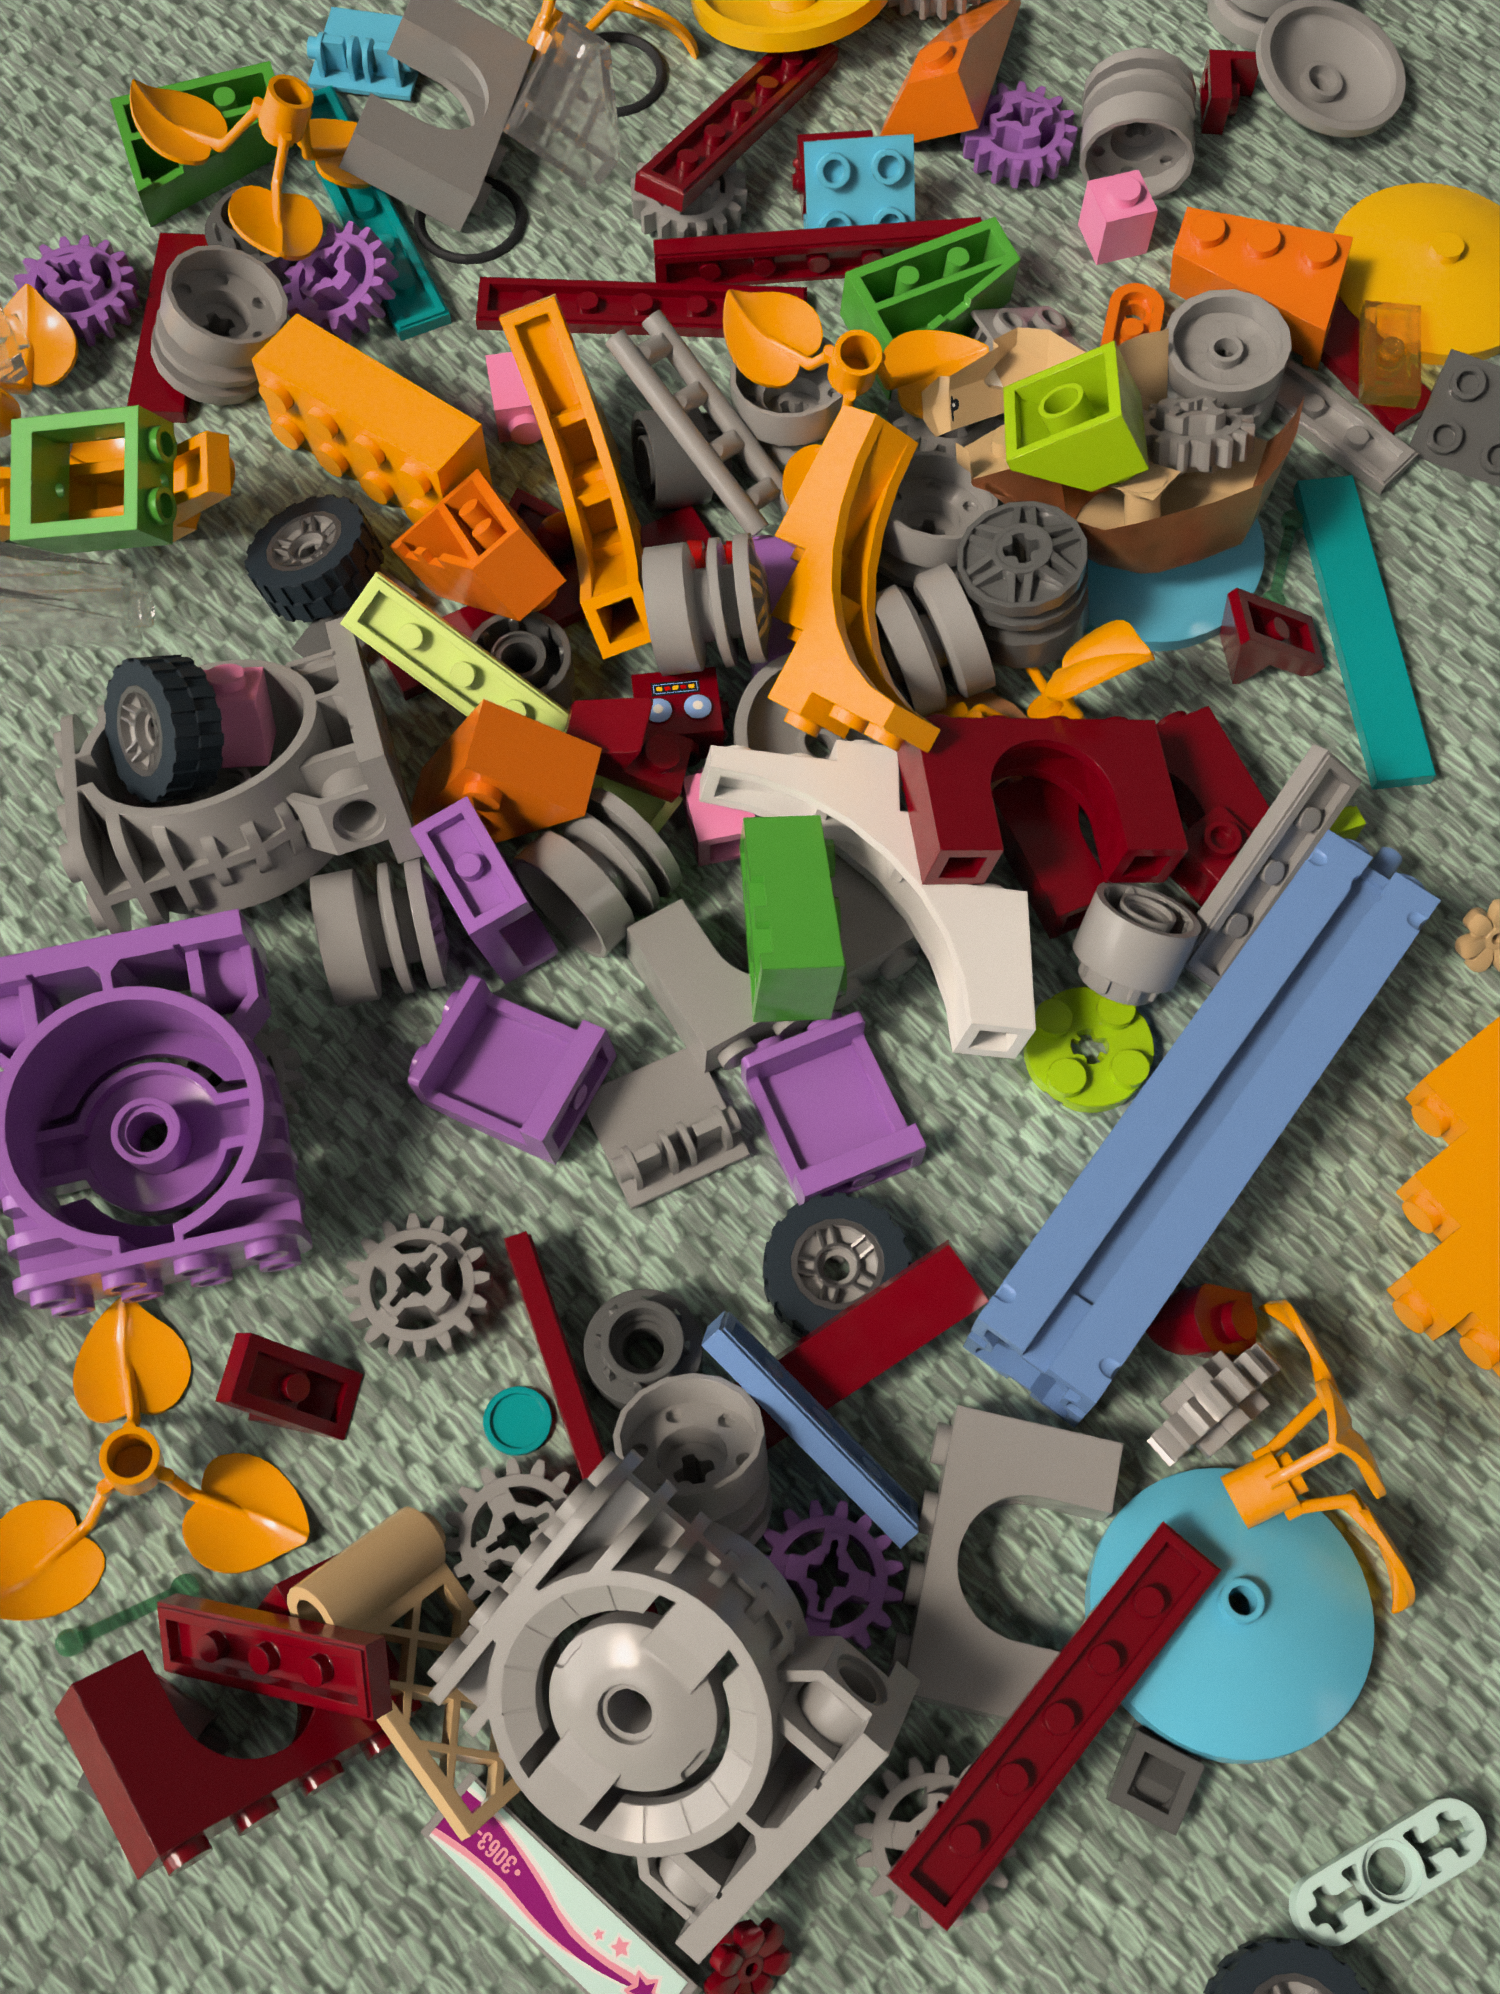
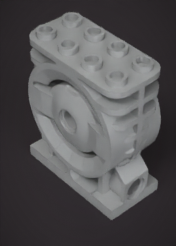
[53,616,423,934]
[427,1449,920,1965]

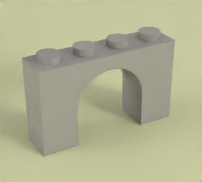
[339,0,535,232]
[626,853,920,1073]
[889,1405,1123,1722]

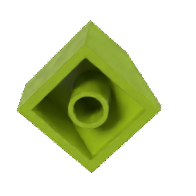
[1003,340,1149,492]

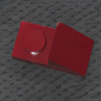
[1220,588,1325,684]
[564,697,694,803]
[215,1333,363,1441]

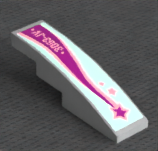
[420,1772,702,1994]

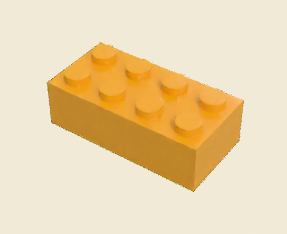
[251,313,492,524]

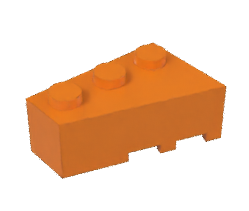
[1169,207,1353,371]
[389,468,567,621]
[411,699,602,843]

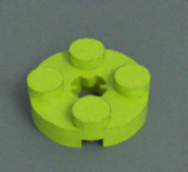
[1024,987,1154,1113]

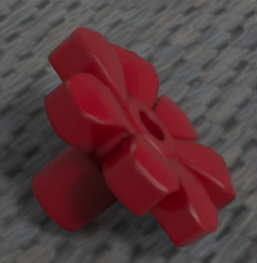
[703,1917,793,1994]

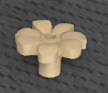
[1455,899,1500,972]

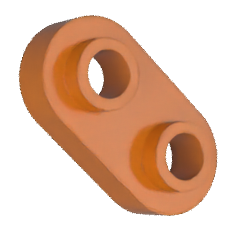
[1100,283,1165,346]

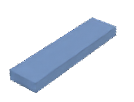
[701,1310,919,1549]

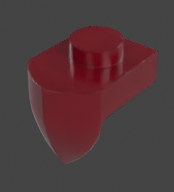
[508,488,576,565]
[1145,1283,1257,1362]

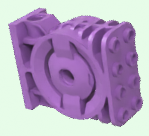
[0,908,313,1318]

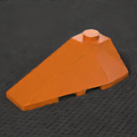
[879,0,1021,143]

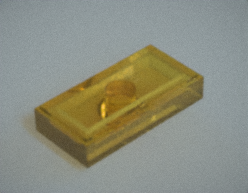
[1359,300,1421,409]

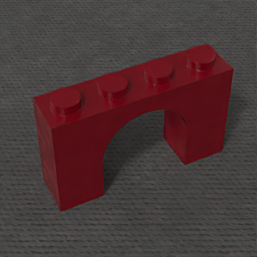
[992,706,1270,939]
[897,714,1189,885]
[54,1554,422,1880]

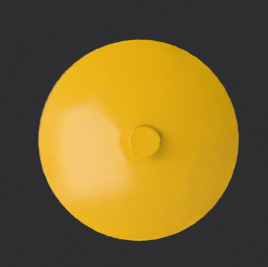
[691,0,888,53]
[1334,183,1500,365]

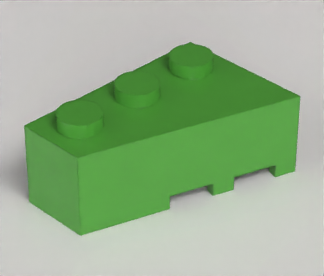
[110,61,294,227]
[840,217,1021,401]
[739,815,847,1022]

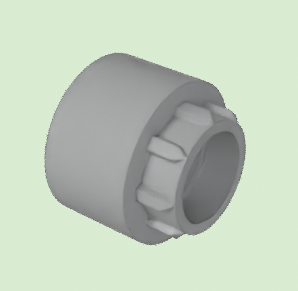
[1073,882,1201,1006]

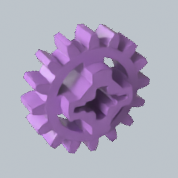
[960,81,1078,188]
[283,221,399,343]
[13,235,140,347]
[762,1499,904,1651]

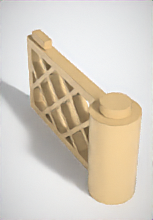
[287,1506,521,1841]

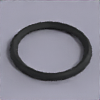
[558,31,667,118]
[414,176,527,265]

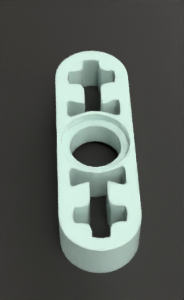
[1289,1798,1487,1946]

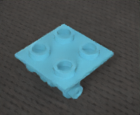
[307,7,419,101]
[803,134,915,229]

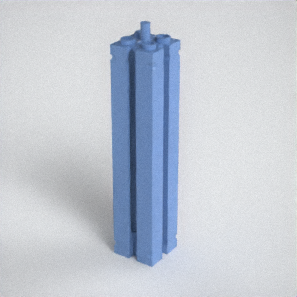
[963,829,1441,1428]

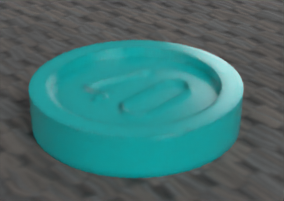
[483,1386,552,1456]

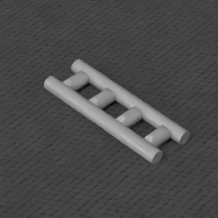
[605,309,789,538]

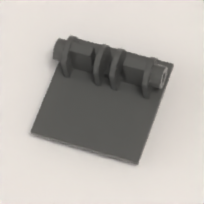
[1409,349,1500,488]

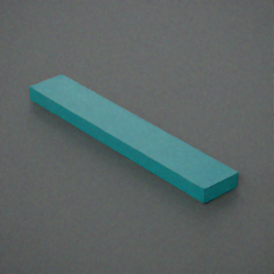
[310,85,452,341]
[1293,475,1436,790]

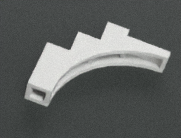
[699,740,1036,1059]

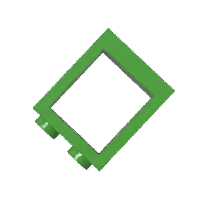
[10,405,177,555]

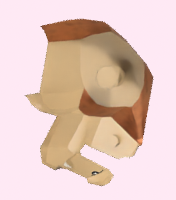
[921,327,1305,574]

